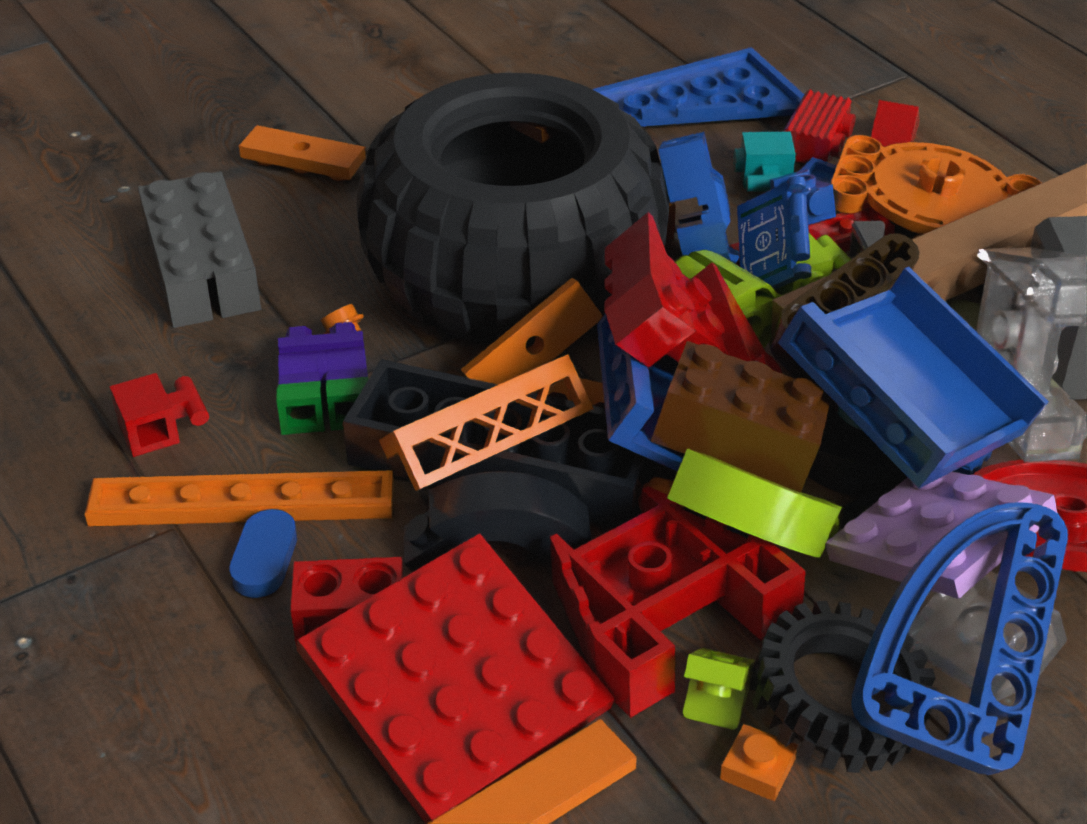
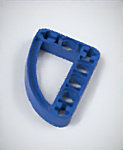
[851,502,1068,775]

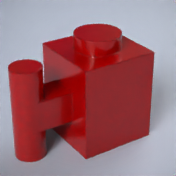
[109,373,209,457]

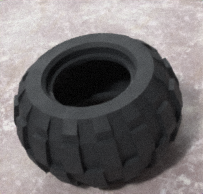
[356,73,669,344]

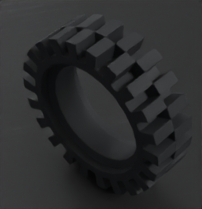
[750,601,937,773]

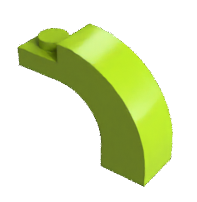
[667,449,842,558]

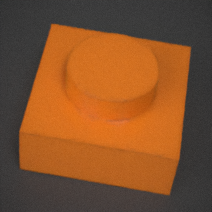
[720,724,798,802]

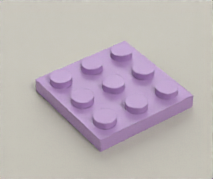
[825,472,1057,599]

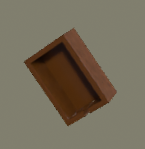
[651,341,831,492]

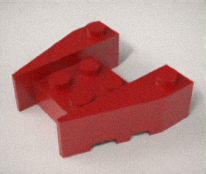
[604,212,782,374]
[550,486,806,718]

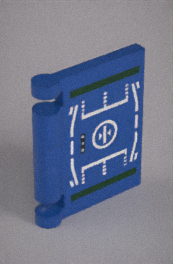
[737,176,812,290]

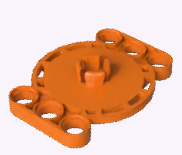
[831,135,1042,234]

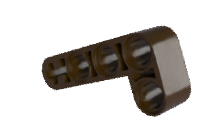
[769,233,920,382]

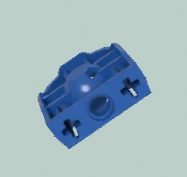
[658,132,739,264]

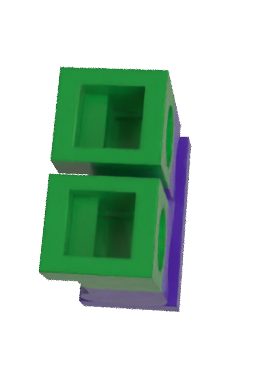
[276,322,369,435]

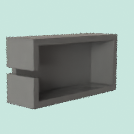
[138,171,261,328]

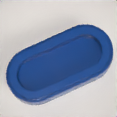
[229,509,297,598]

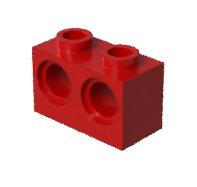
[290,557,404,647]

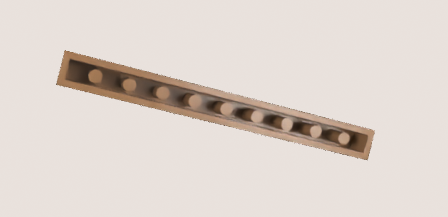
[771,164,1087,336]

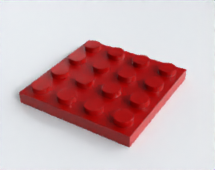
[297,533,615,824]

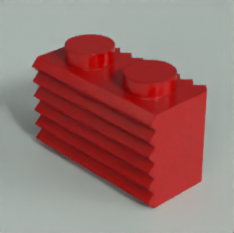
[783,89,856,164]

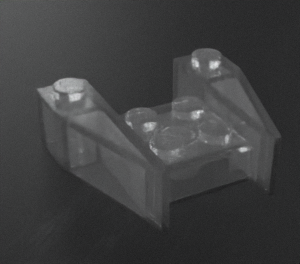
[976,247,1087,462]

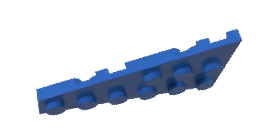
[592,47,804,127]

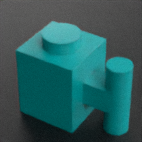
[733,132,796,192]

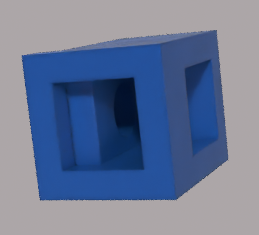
[770,169,836,225]

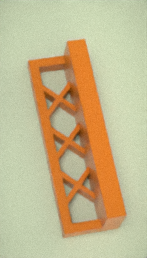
[379,354,594,491]

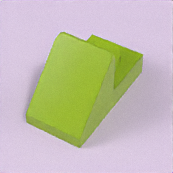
[683,648,756,730]

